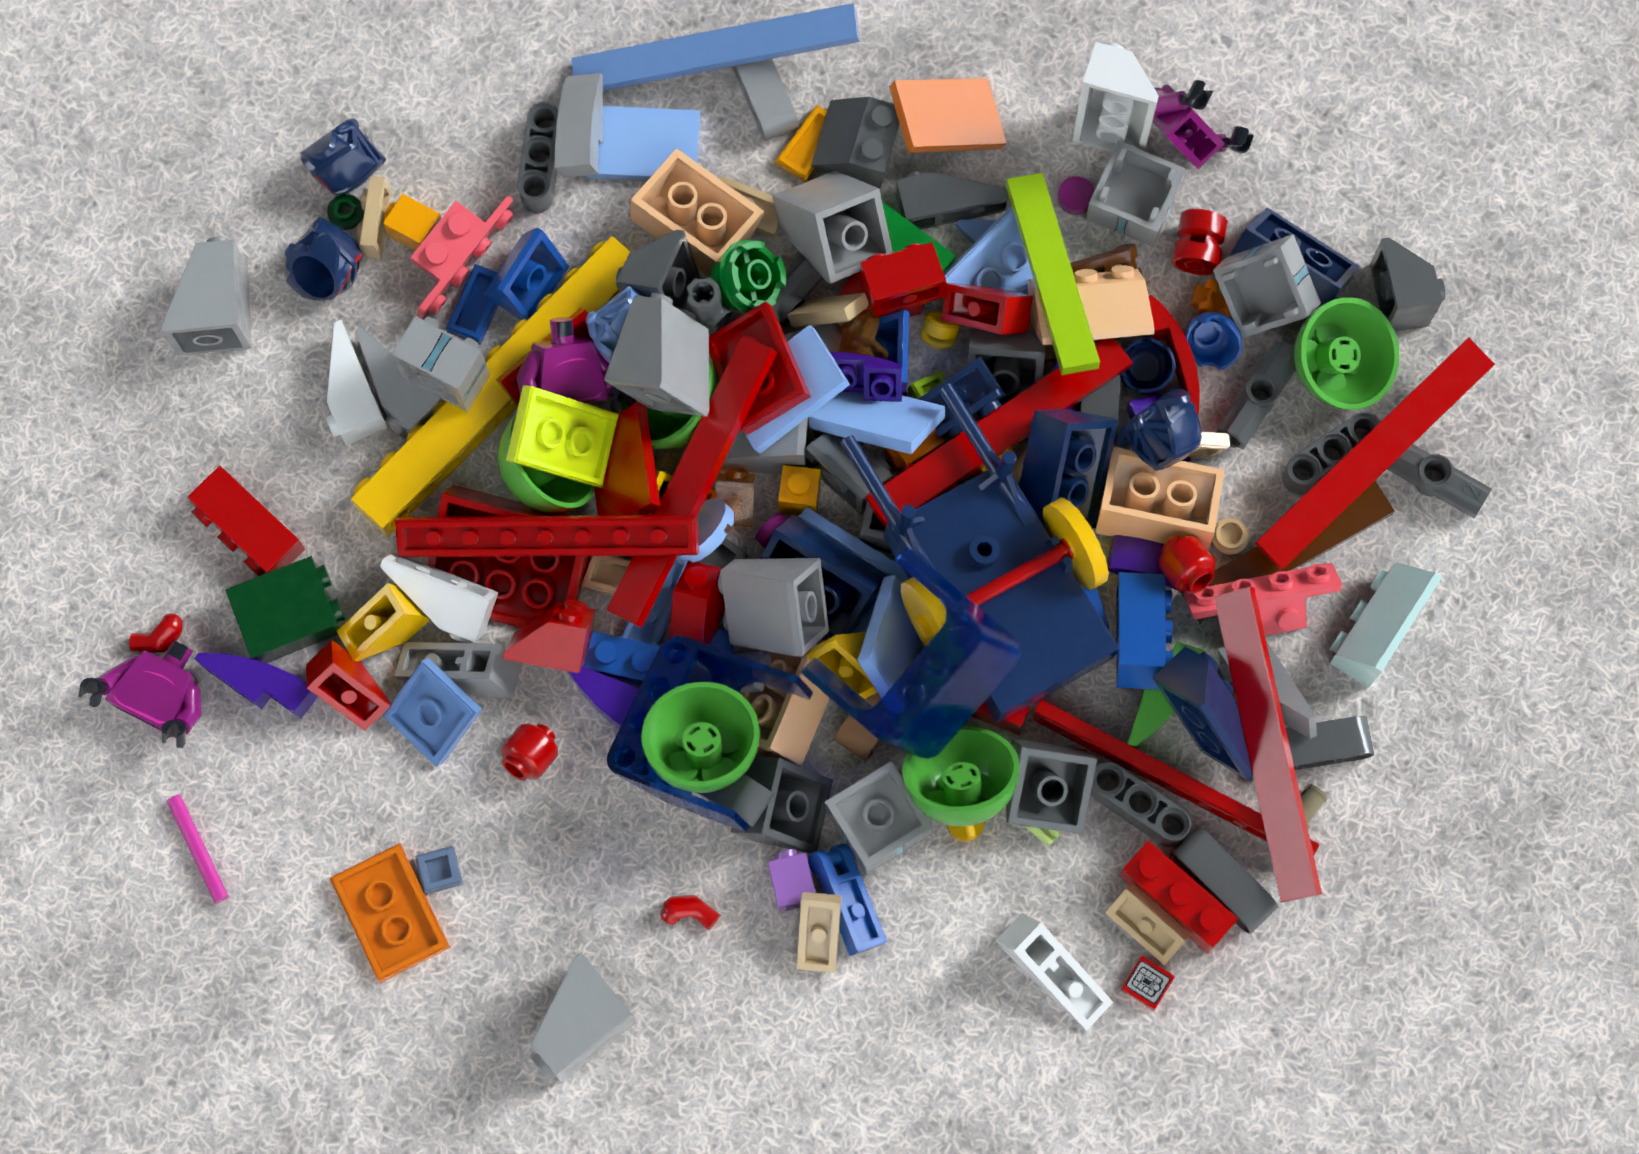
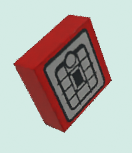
[1120,955,1175,1011]

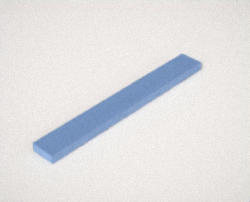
[571,3,860,91]

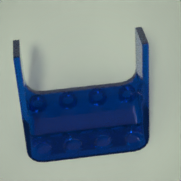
[801,547,1021,759]
[607,635,813,833]

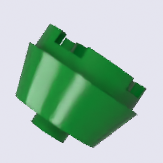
[711,240,786,313]

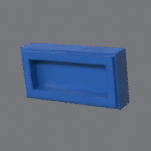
[445,264,499,345]

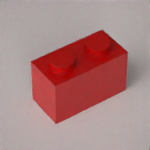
[860,242,946,318]

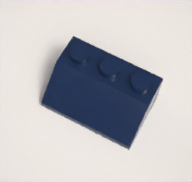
[1229,207,1360,320]
[1019,408,1119,529]
[760,515,888,641]
[1153,646,1253,781]

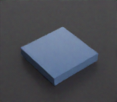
[383,658,483,767]

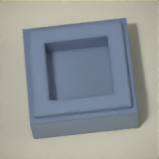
[415,846,464,895]

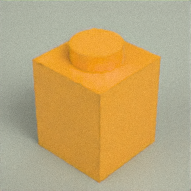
[383,193,442,251]
[778,465,821,516]

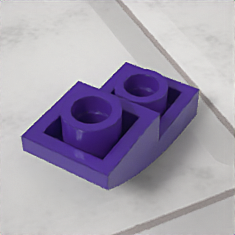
[829,351,902,402]
[1107,535,1178,591]

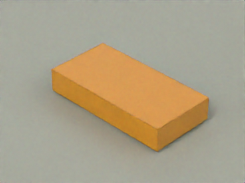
[775,104,827,183]

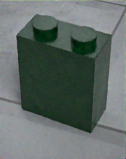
[225,556,345,663]

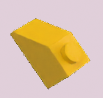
[337,583,431,661]
[806,632,877,703]

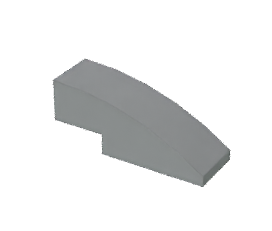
[555,73,603,178]

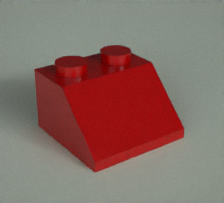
[503,600,596,673]

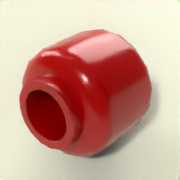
[1158,536,1216,593]
[501,723,558,781]

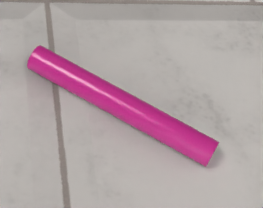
[166,794,229,904]

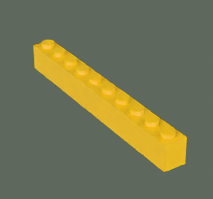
[351,236,630,538]

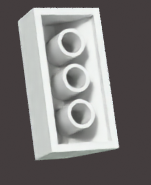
[1072,41,1159,152]

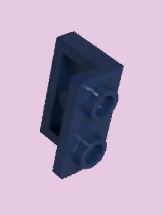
[918,357,1006,439]

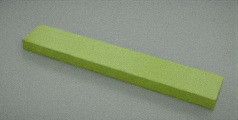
[1006,172,1100,375]

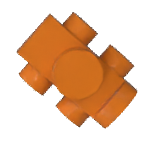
[1190,279,1234,321]

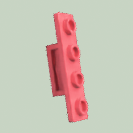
[410,195,514,320]
[1184,563,1342,636]

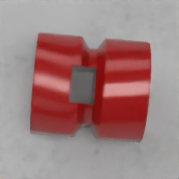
[1171,209,1228,276]

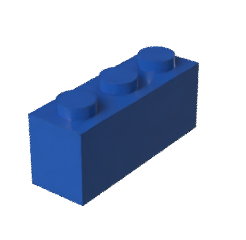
[1116,572,1173,690]

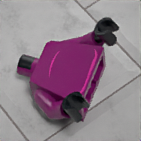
[1152,80,1254,169]
[516,318,636,414]
[78,640,202,748]

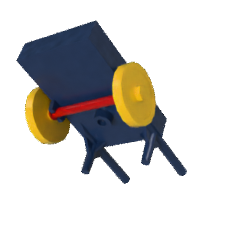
[840,383,1120,724]

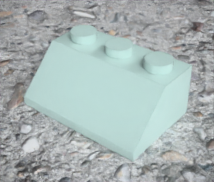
[1330,562,1442,688]

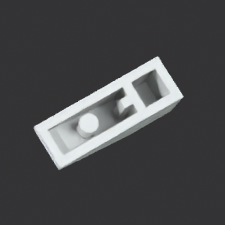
[325,320,388,446]
[380,552,498,643]
[996,913,1113,1031]

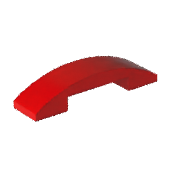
[1148,295,1200,415]

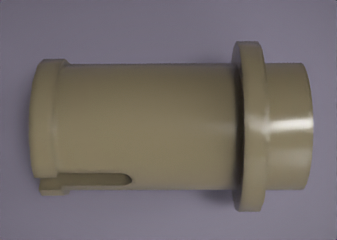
[1300,784,1328,830]

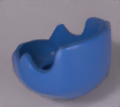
[1184,312,1243,370]

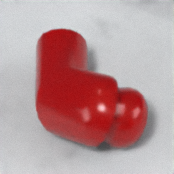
[129,613,183,653]
[660,895,721,930]

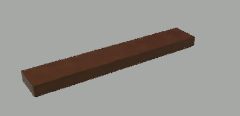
[1180,481,1395,624]

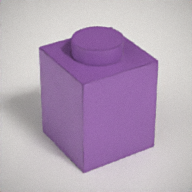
[768,849,815,912]

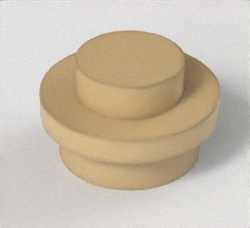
[1211,518,1249,556]

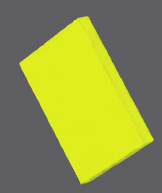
[506,385,618,488]

